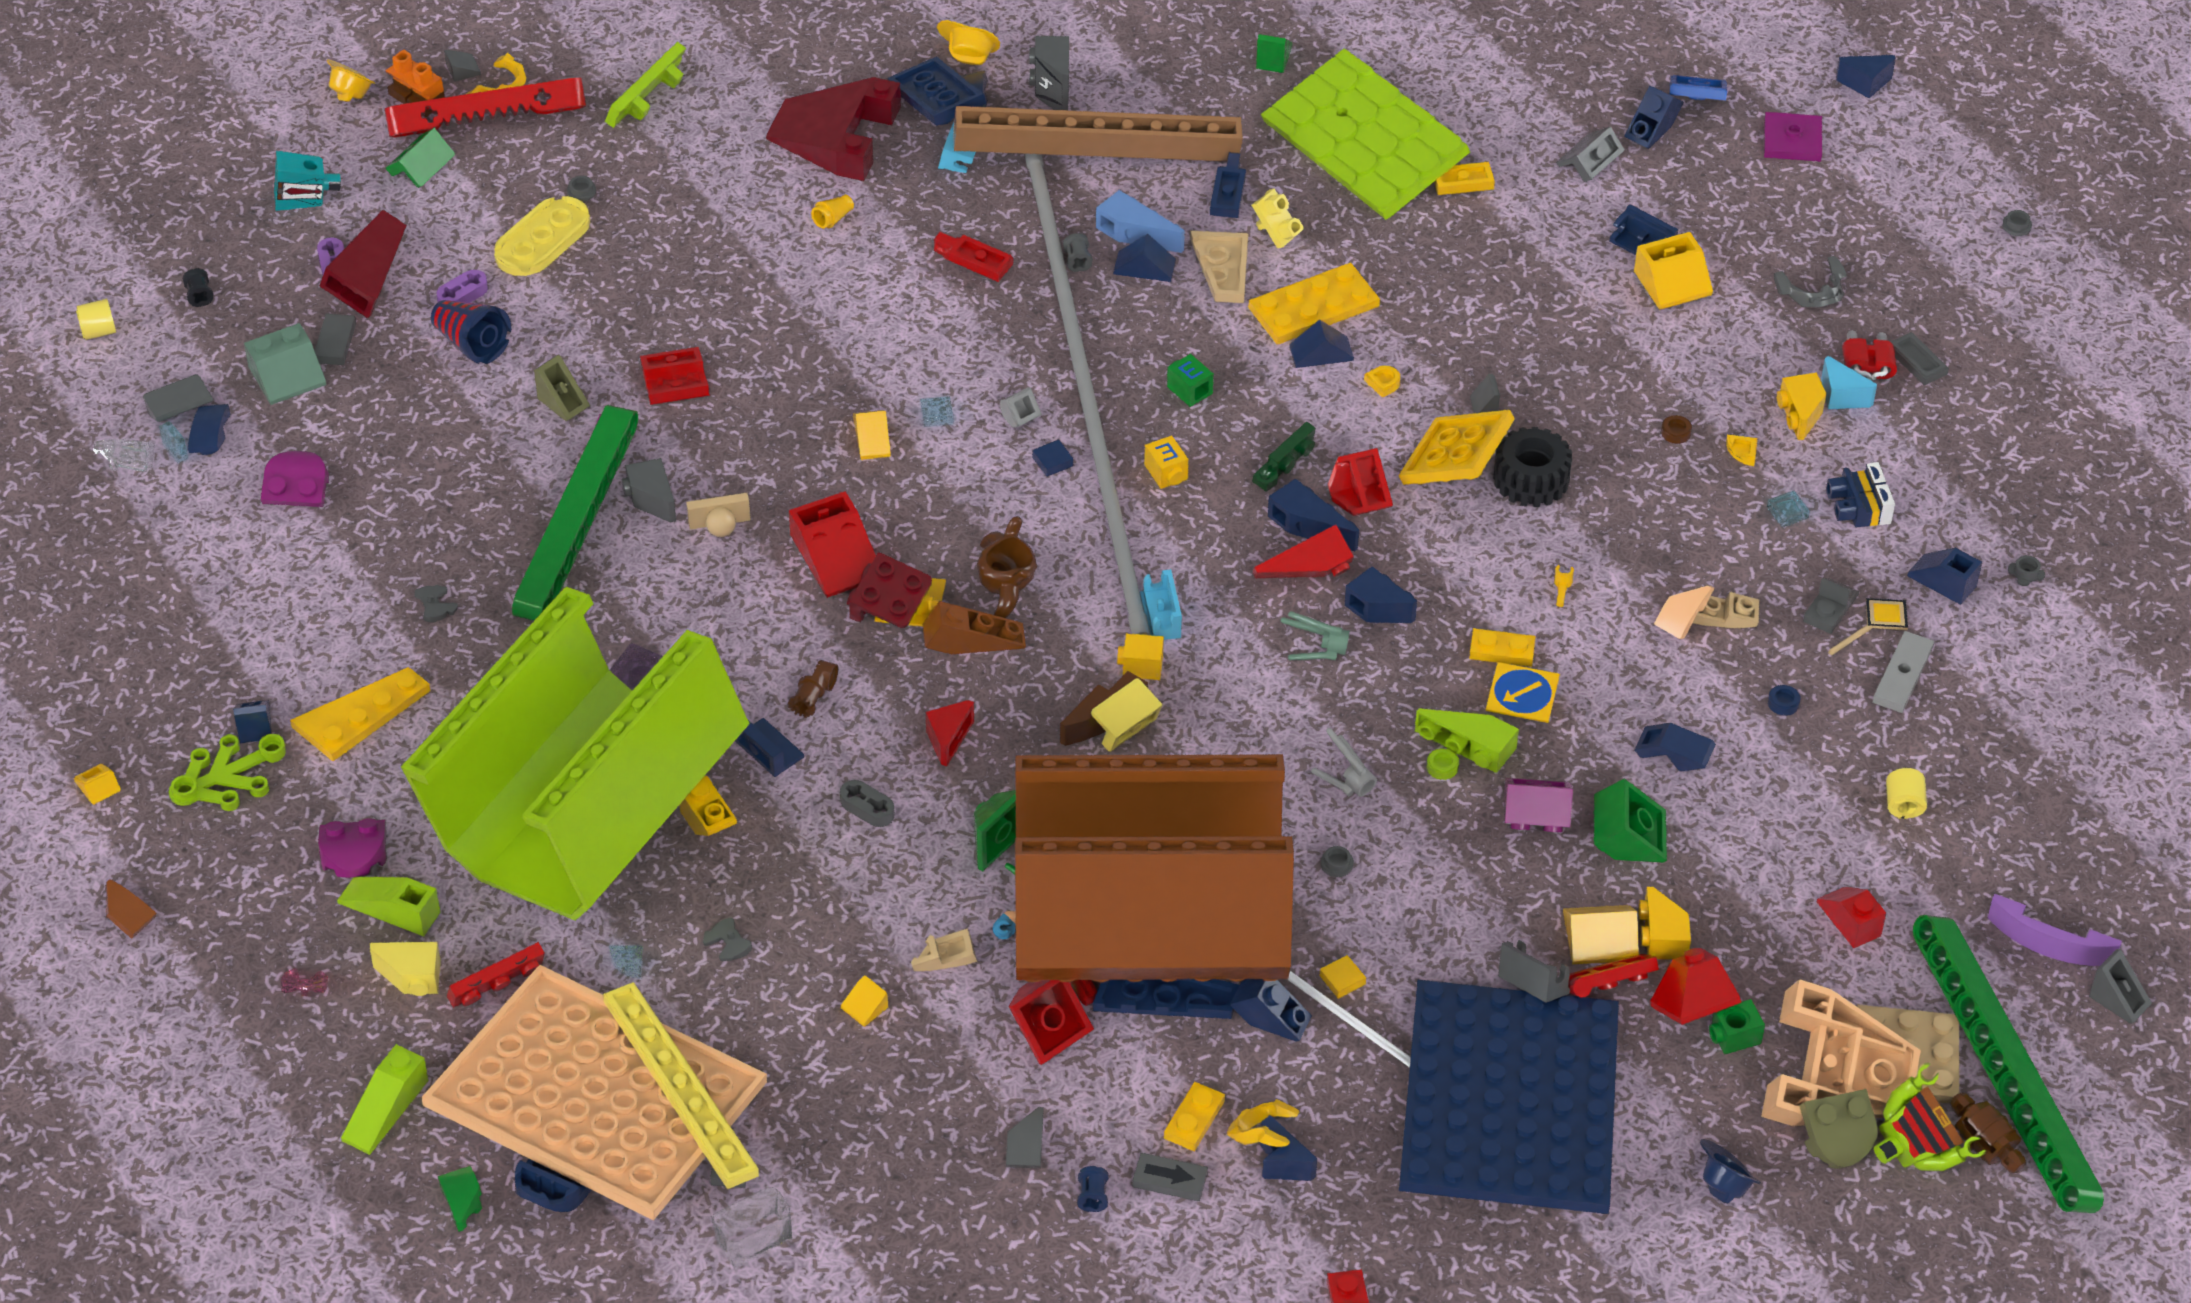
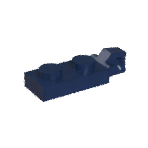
[1210,152,1246,218]

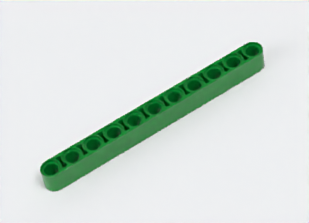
[1913,915,2104,1213]

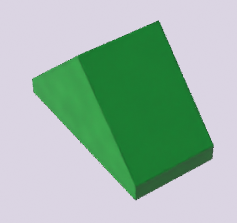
[1256,34,1293,73]

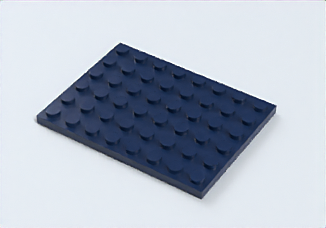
[1399,979,1619,1214]

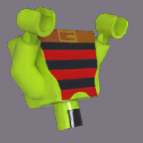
[1874,1063,1986,1171]

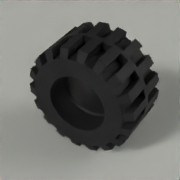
[1493,427,1572,507]

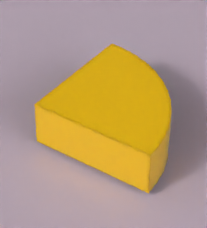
[1726,434,1757,466]

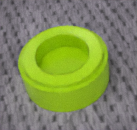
[1427,748,1459,780]

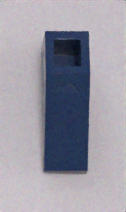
[1268,478,1359,552]

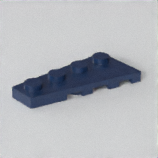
[1093,979,1239,1019]

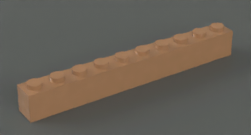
[953,106,1243,161]

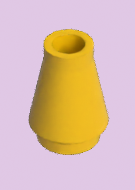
[811,194,854,229]

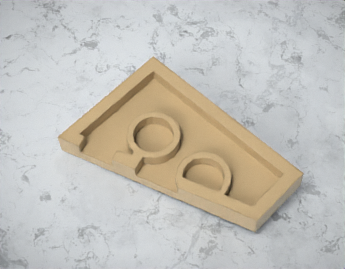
[1190,230,1248,303]

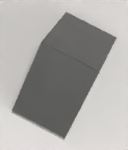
[2089,949,2152,1023]

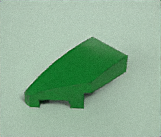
[437,1166,482,1232]

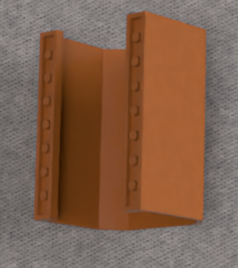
[1015,754,1294,982]

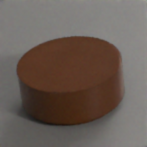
[1661,415,1692,444]

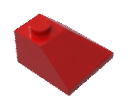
[1650,948,1741,1025]
[1009,980,1094,1065]

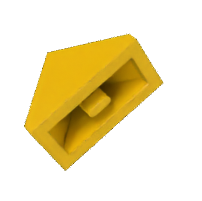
[853,410,891,460]

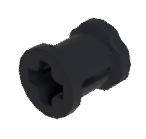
[182,268,214,307]

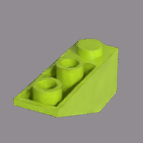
[1415,708,1519,773]
[337,877,441,937]

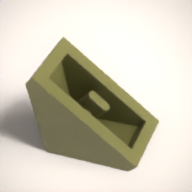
[534,354,590,421]

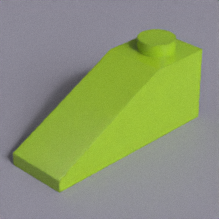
[341,1044,429,1155]

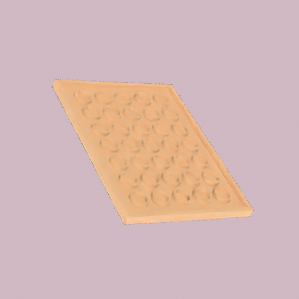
[422,965,767,1221]

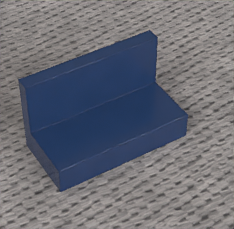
[735,718,804,777]

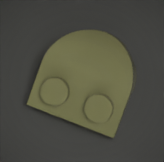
[1799,1089,1878,1169]

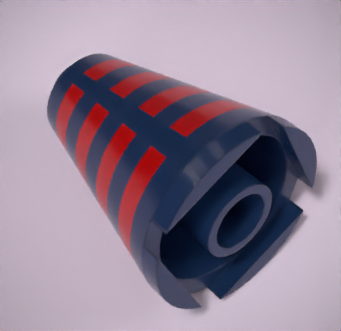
[430,300,512,364]

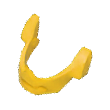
[466,52,526,94]
[1226,1099,1299,1147]

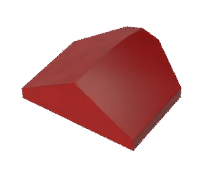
[1327,448,1393,516]

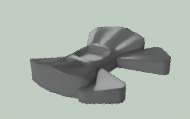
[414,585,458,622]
[703,918,752,961]

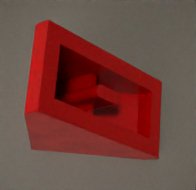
[925,700,974,766]

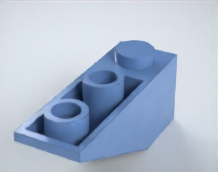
[1096,190,1185,253]

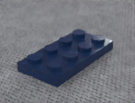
[887,56,986,126]

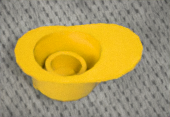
[937,20,1000,65]
[326,59,375,102]

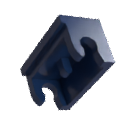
[1609,204,1678,255]

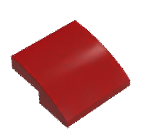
[640,347,710,405]

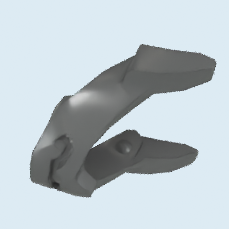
[1774,256,1847,307]

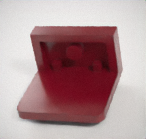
[847,552,932,628]

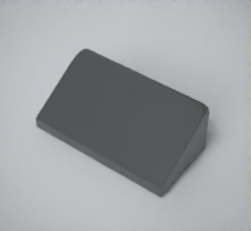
[143,374,213,422]

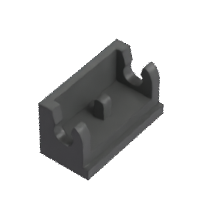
[1498,940,1570,1003]

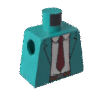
[274,151,341,211]

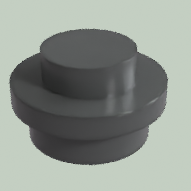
[567,175,596,202]
[2002,210,2032,236]
[1321,846,1354,877]

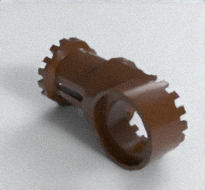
[788,660,839,718]

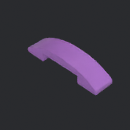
[1988,894,2122,966]

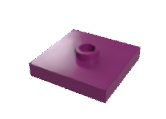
[1764,112,1822,162]

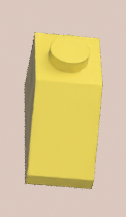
[370,942,441,996]

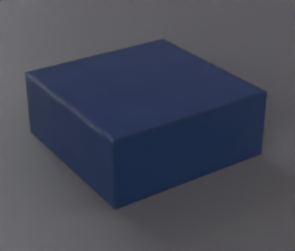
[1032,439,1073,477]

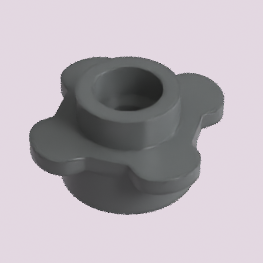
[2008,555,2045,586]

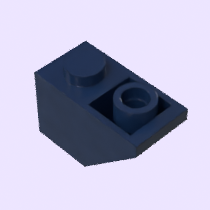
[1624,86,1684,149]
[1907,547,1982,605]
[1345,567,1417,623]
[1230,979,1312,1042]

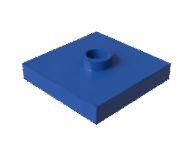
[1669,75,1727,101]

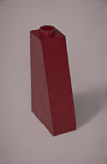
[319,210,407,318]

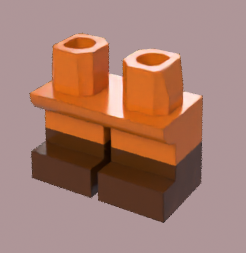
[385,50,445,117]

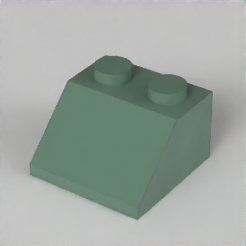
[244,323,327,405]

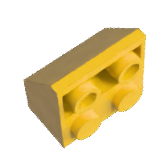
[1634,232,1713,310]

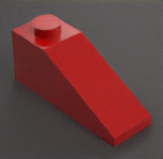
[1252,525,1354,578]

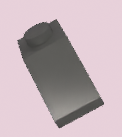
[621,458,676,523]

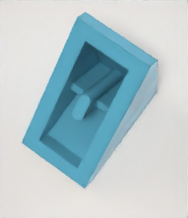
[1821,356,1877,409]

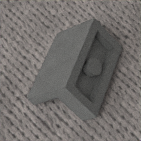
[1556,126,1625,182]

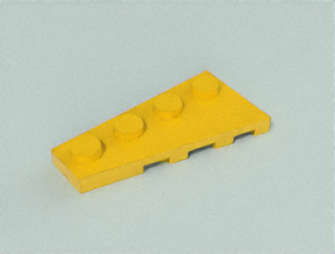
[290,667,431,761]

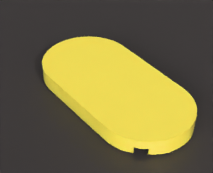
[494,196,590,276]

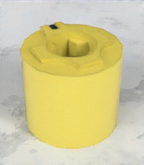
[76,298,116,340]
[1886,768,1927,819]

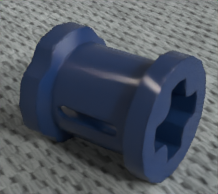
[1077,1166,1109,1212]

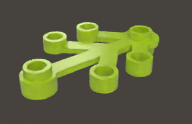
[169,734,286,811]

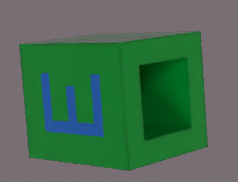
[1167,354,1214,407]

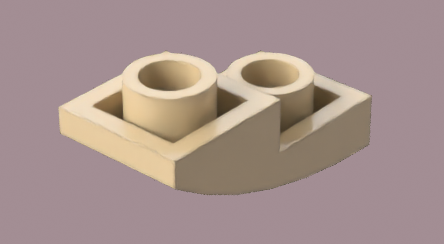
[1693,592,1759,628]

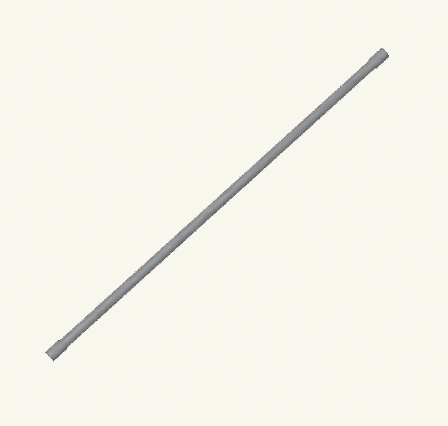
[1024,154,1151,635]

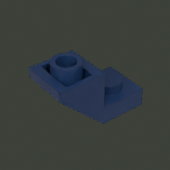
[1634,723,1716,772]

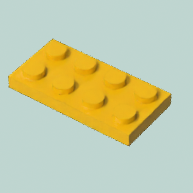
[1248,262,1380,345]

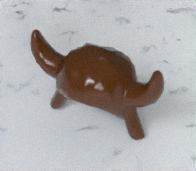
[977,516,1037,618]

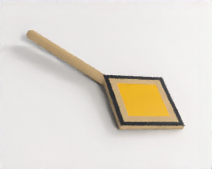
[1828,598,1908,655]

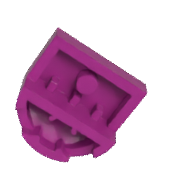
[260,451,329,507]
[318,818,387,878]

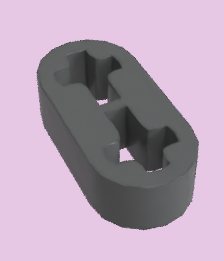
[840,780,895,827]

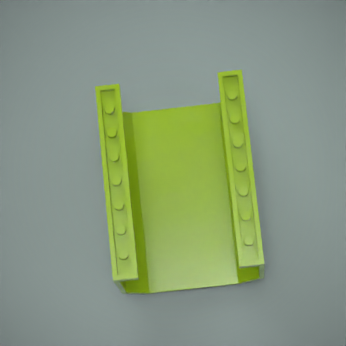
[401,587,750,921]

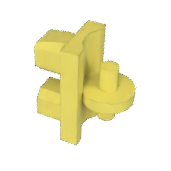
[1251,188,1303,248]

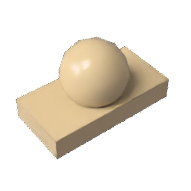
[686,493,750,537]

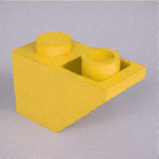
[1777,372,1826,440]
[680,775,737,836]
[1638,887,1691,960]

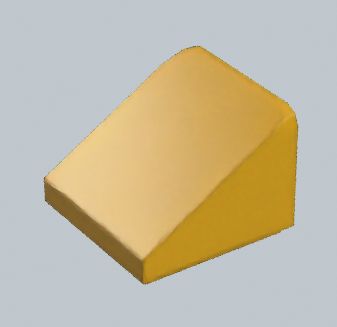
[73,764,120,805]
[841,975,888,1027]

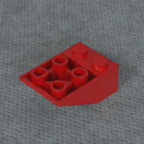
[789,491,876,598]

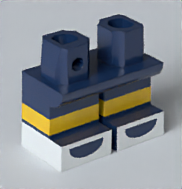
[1826,462,1895,527]

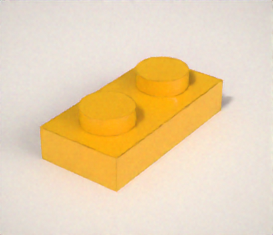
[1434,162,1495,195]
[1469,628,1536,667]
[1164,1081,1225,1152]

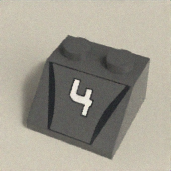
[1029,36,1069,110]

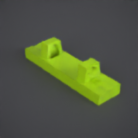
[605,41,686,128]

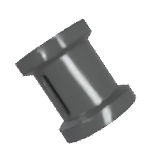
[1063,233,1093,272]

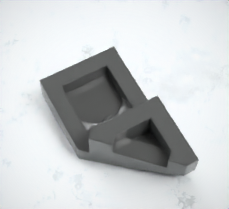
[1006,1107,1044,1169]

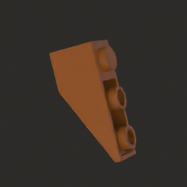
[922,601,1026,655]

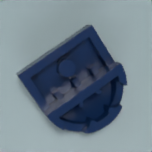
[515,1159,592,1212]

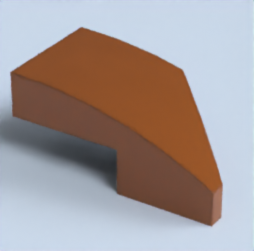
[105,879,157,939]

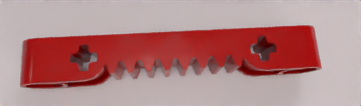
[384,78,586,138]

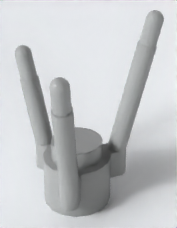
[1311,728,1377,797]

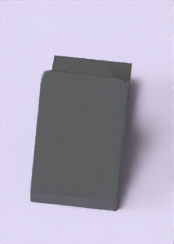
[1803,577,1859,634]

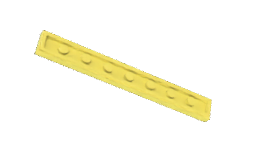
[603,982,759,1189]

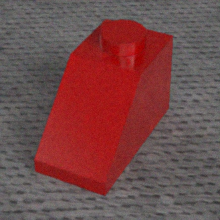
[1816,887,1886,948]

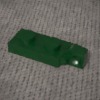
[1252,421,1316,492]

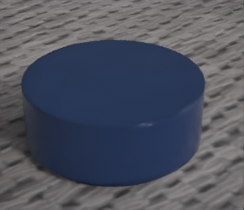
[1768,685,1801,716]

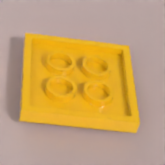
[1398,410,1515,485]

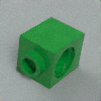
[1709,999,1765,1055]

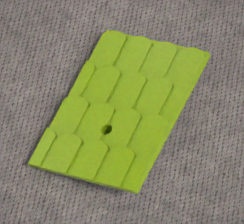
[1261,48,1470,220]

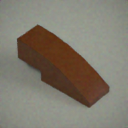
[1060,671,1148,746]

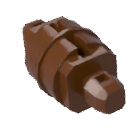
[1950,1092,2026,1173]

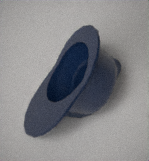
[1700,1139,1761,1204]

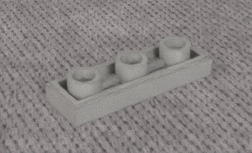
[1872,631,1935,713]

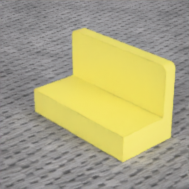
[1091,678,1163,752]

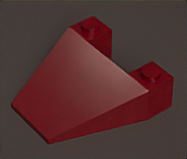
[766,77,901,181]

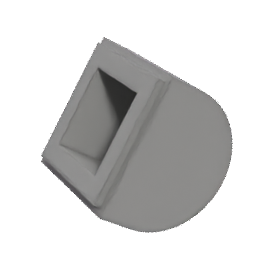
[1000,387,1042,427]

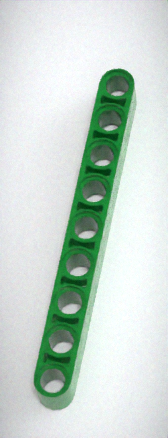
[512,405,638,621]

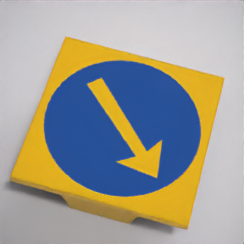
[1486,662,1560,723]

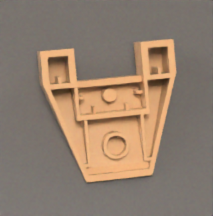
[1761,979,1921,1126]

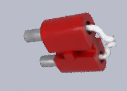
[1842,330,1897,380]

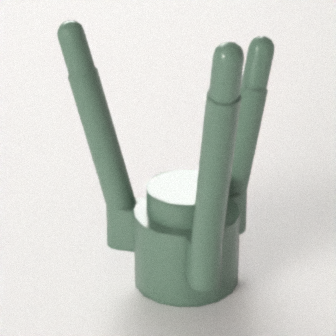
[1281,611,1350,661]

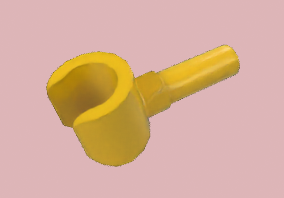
[1554,565,1574,607]

